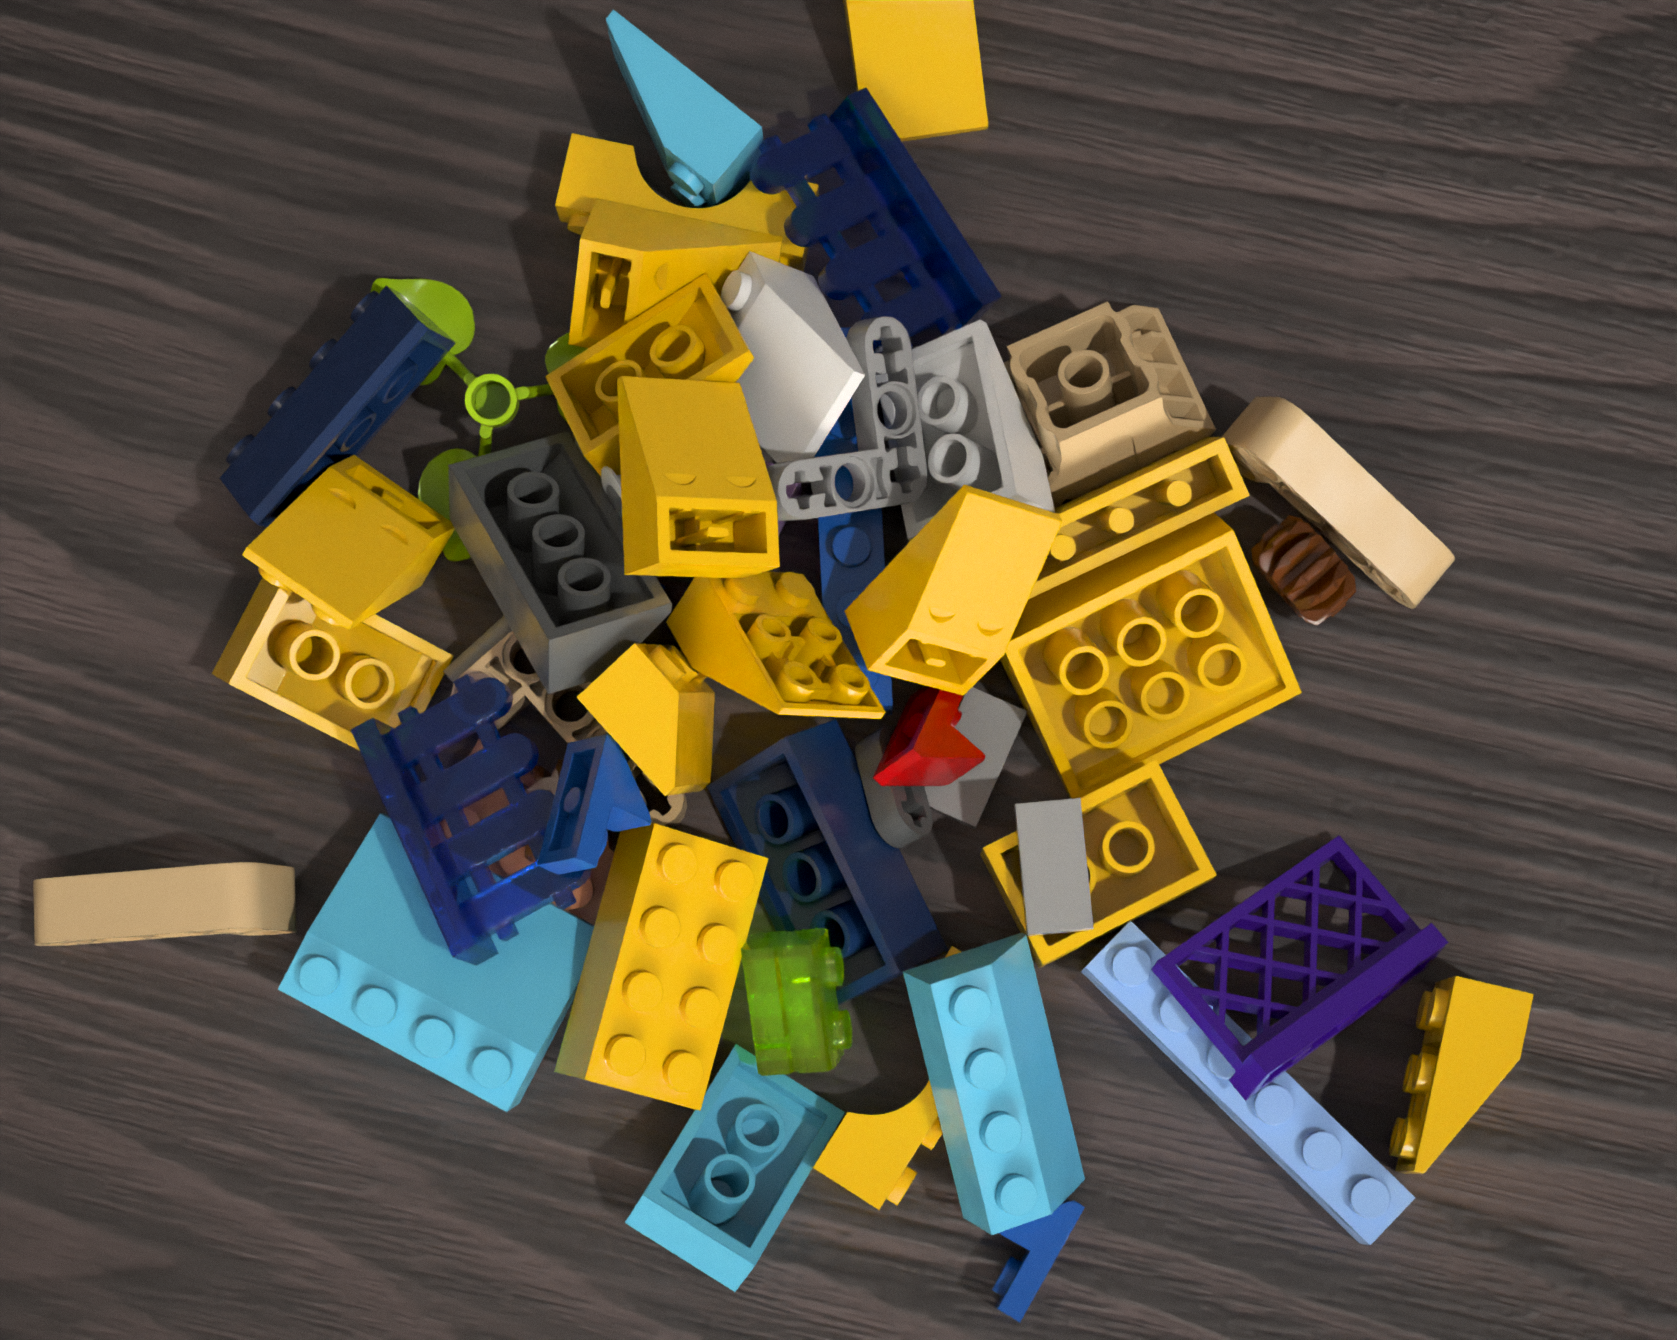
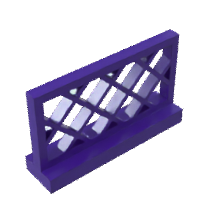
[1151,835,1449,1101]

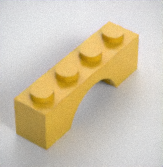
[555,133,819,272]
[813,946,961,1210]

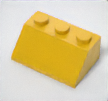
[577,643,715,796]

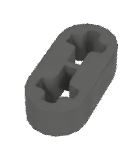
[855,726,933,848]

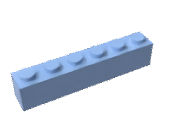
[1081,921,1415,1245]

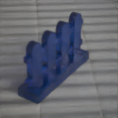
[750,88,1002,353]
[351,674,591,966]

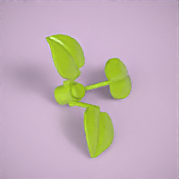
[371,278,588,562]

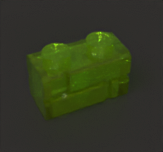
[741,928,852,1076]

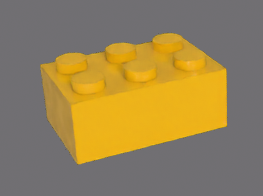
[980,760,1217,968]

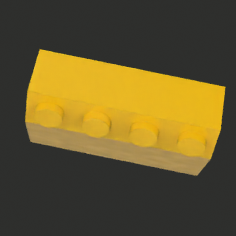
[1000,513,1302,799]

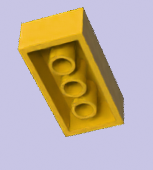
[554,823,769,1111]

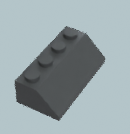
[448,431,672,694]

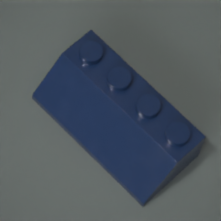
[219,286,456,527]
[707,719,949,1016]

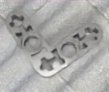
[767,316,927,521]

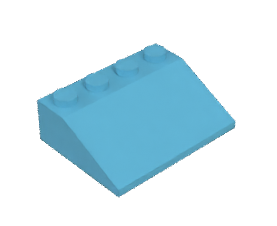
[278,813,594,1112]

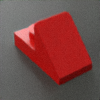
[873,686,985,786]

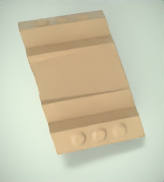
[1004,301,1216,508]

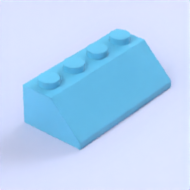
[903,933,1085,1235]

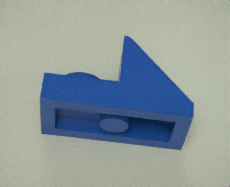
[537,734,652,875]
[991,1200,1085,1322]

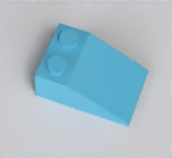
[606,10,765,208]
[625,1044,845,1292]

